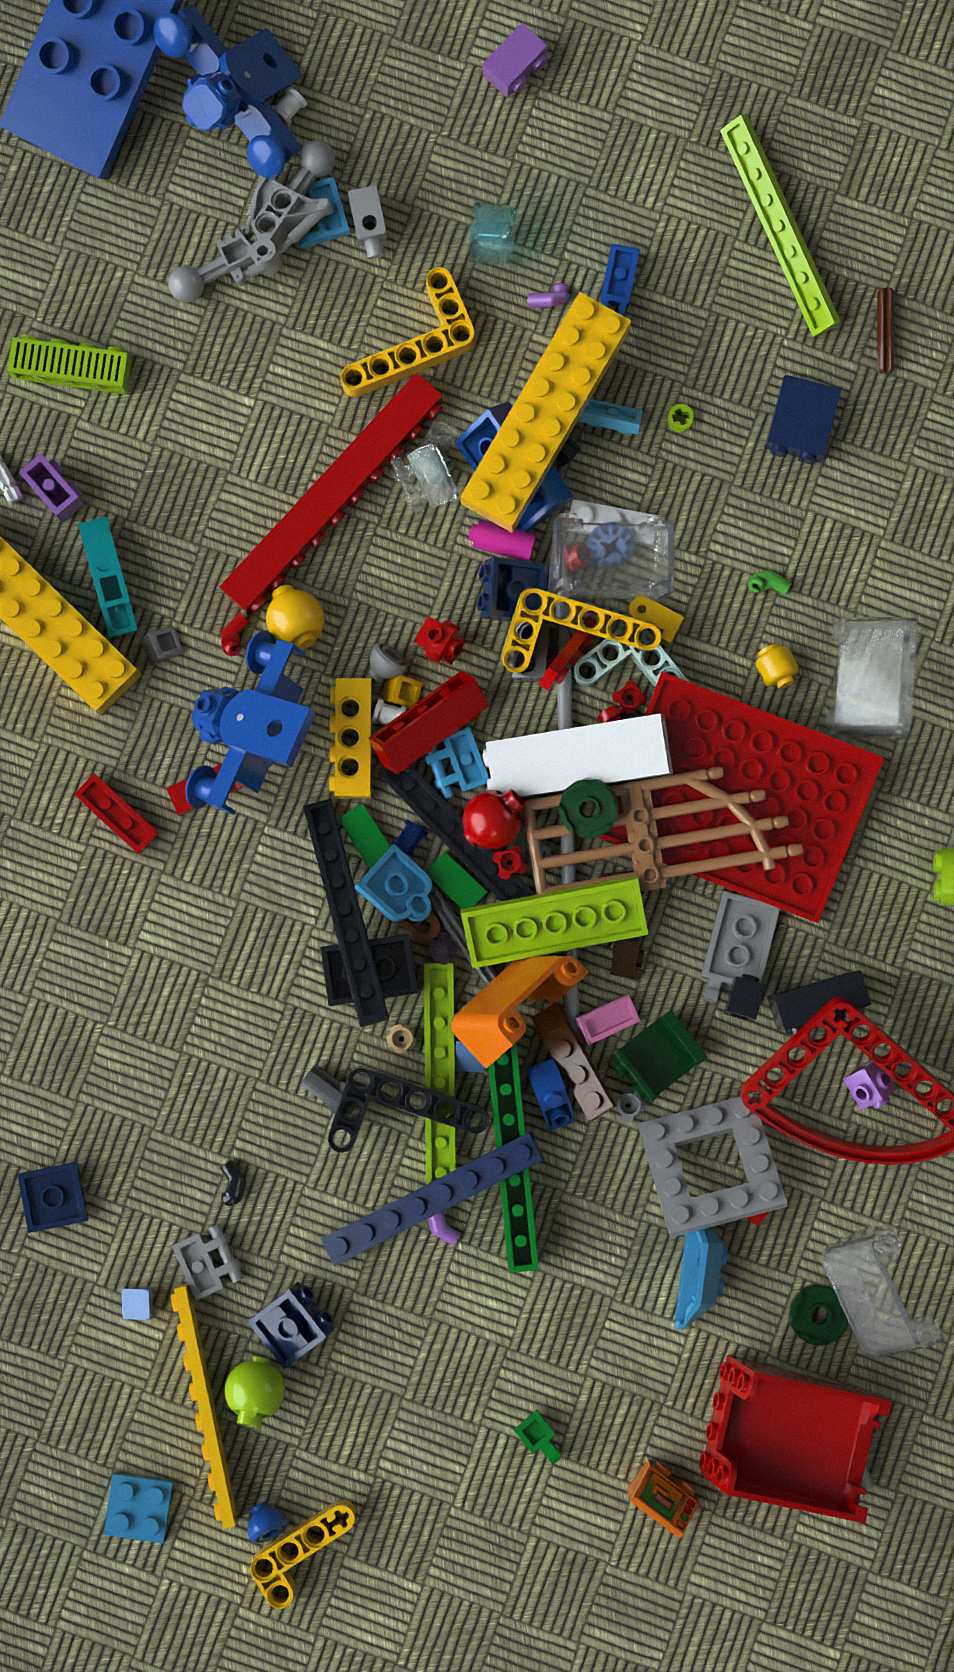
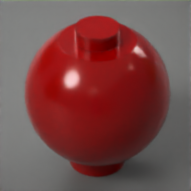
[462,789,526,849]

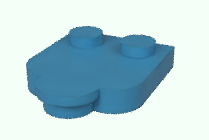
[354,844,432,922]

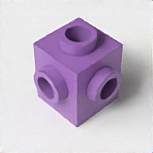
[843,1061,897,1110]

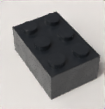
[320,934,419,1007]
[767,970,872,1035]

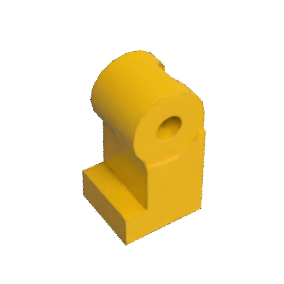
[628,596,684,647]

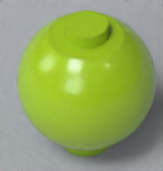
[225,1356,285,1428]

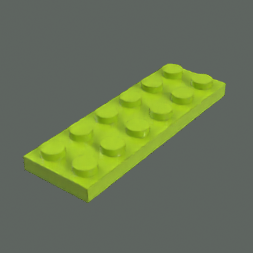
[461,875,648,969]

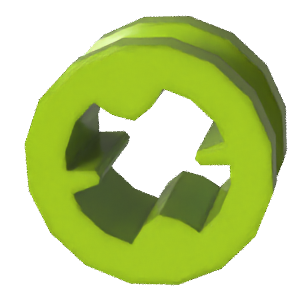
[667,404,694,433]

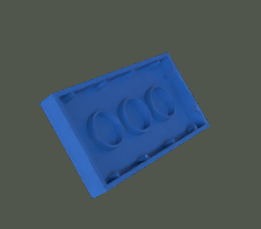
[0,0,183,180]

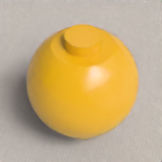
[266,585,325,649]

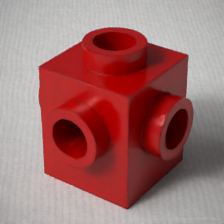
[413,616,466,666]

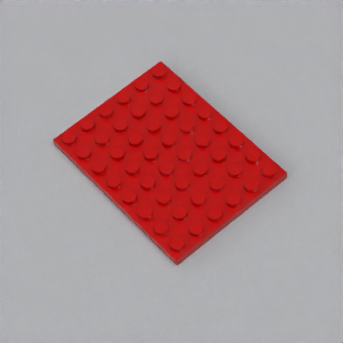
[597,671,884,923]

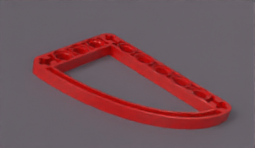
[740,997,954,1165]

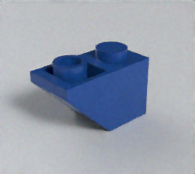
[526,1058,576,1131]

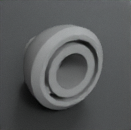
[369,643,408,682]

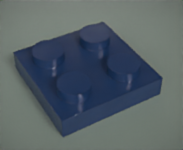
[17,1161,89,1233]

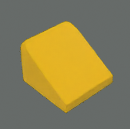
[382,675,424,709]

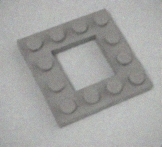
[638,1093,787,1238]

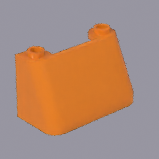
[451,956,589,1069]

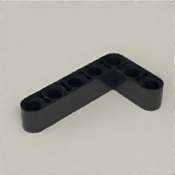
[328,1066,489,1153]

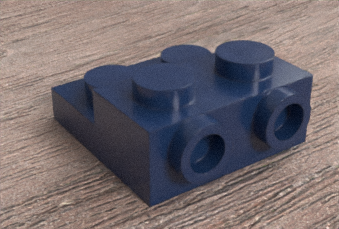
[477,557,548,622]
[247,1282,335,1369]

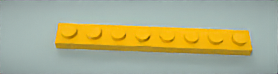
[171,1283,238,1529]

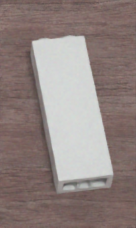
[483,714,673,798]

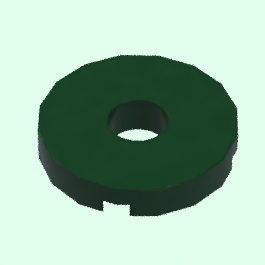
[559,778,619,838]
[788,1284,849,1346]

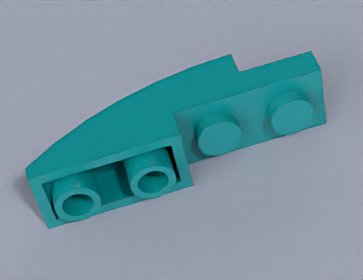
[78,517,138,638]

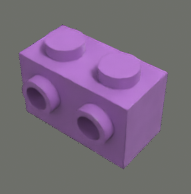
[482,23,547,98]
[19,453,85,523]

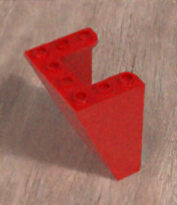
[699,1355,892,1523]

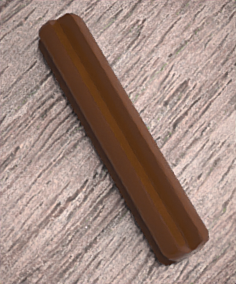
[877,288,894,374]

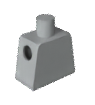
[348,185,387,259]

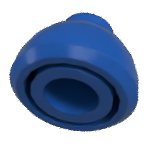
[248,1502,289,1544]

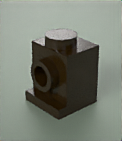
[609,937,644,980]

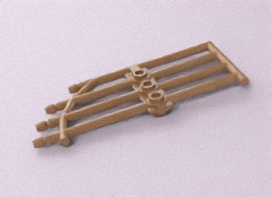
[522,767,803,894]

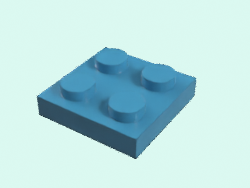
[104,1472,174,1543]

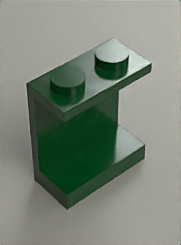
[611,1010,708,1103]

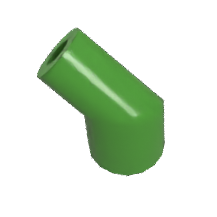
[748,570,792,595]

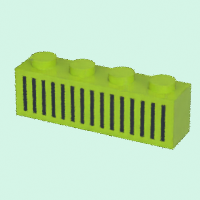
[7,335,132,395]

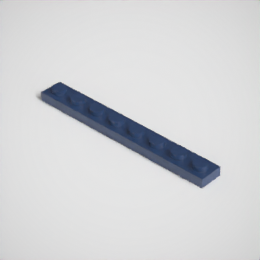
[321,1132,545,1266]

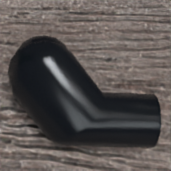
[220,1160,246,1206]

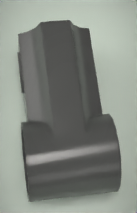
[300,1064,358,1117]

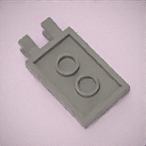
[700,891,780,1003]

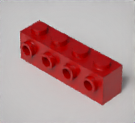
[368,671,489,774]

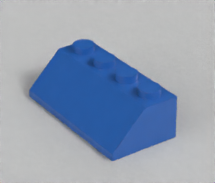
[454,401,574,532]

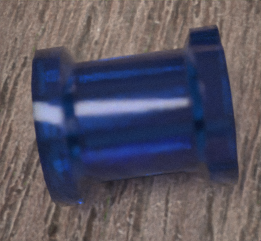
[391,819,429,858]

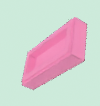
[574,994,640,1045]

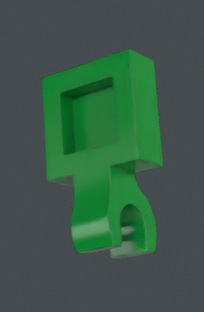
[513,1409,562,1465]

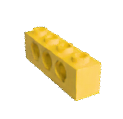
[329,678,372,799]

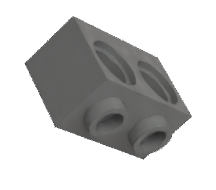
[510,619,559,682]

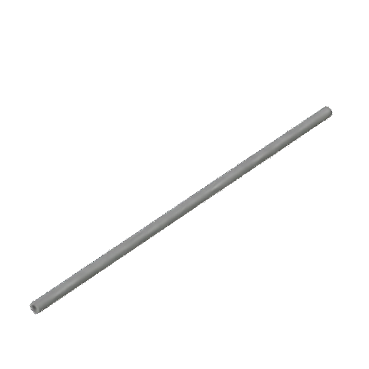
[554,547,580,1039]

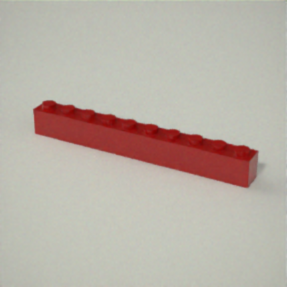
[219,372,443,615]

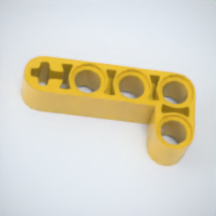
[250,1499,356,1609]

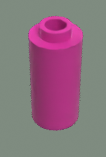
[468,519,537,562]

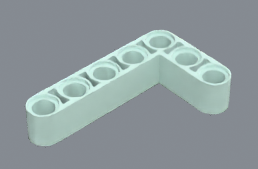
[573,624,689,687]

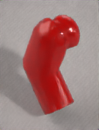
[221,613,250,656]

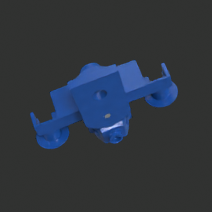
[153,4,303,178]
[185,631,316,815]

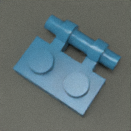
[424,727,489,800]

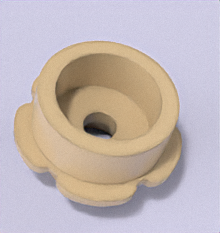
[387,1024,416,1054]

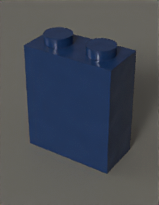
[764,375,842,464]

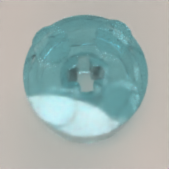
[468,202,516,265]

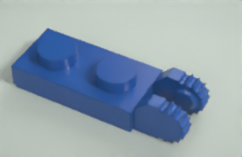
[600,244,640,316]

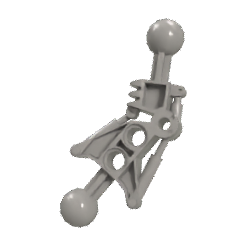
[168,139,335,303]

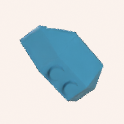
[674,1227,728,1330]

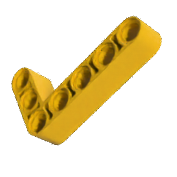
[340,267,475,397]
[501,587,661,673]

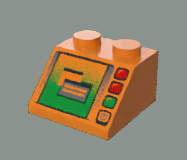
[627,1460,699,1539]

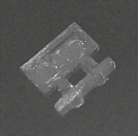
[390,443,460,514]

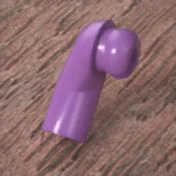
[528,283,570,308]
[427,1210,460,1246]

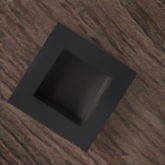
[723,974,766,1022]

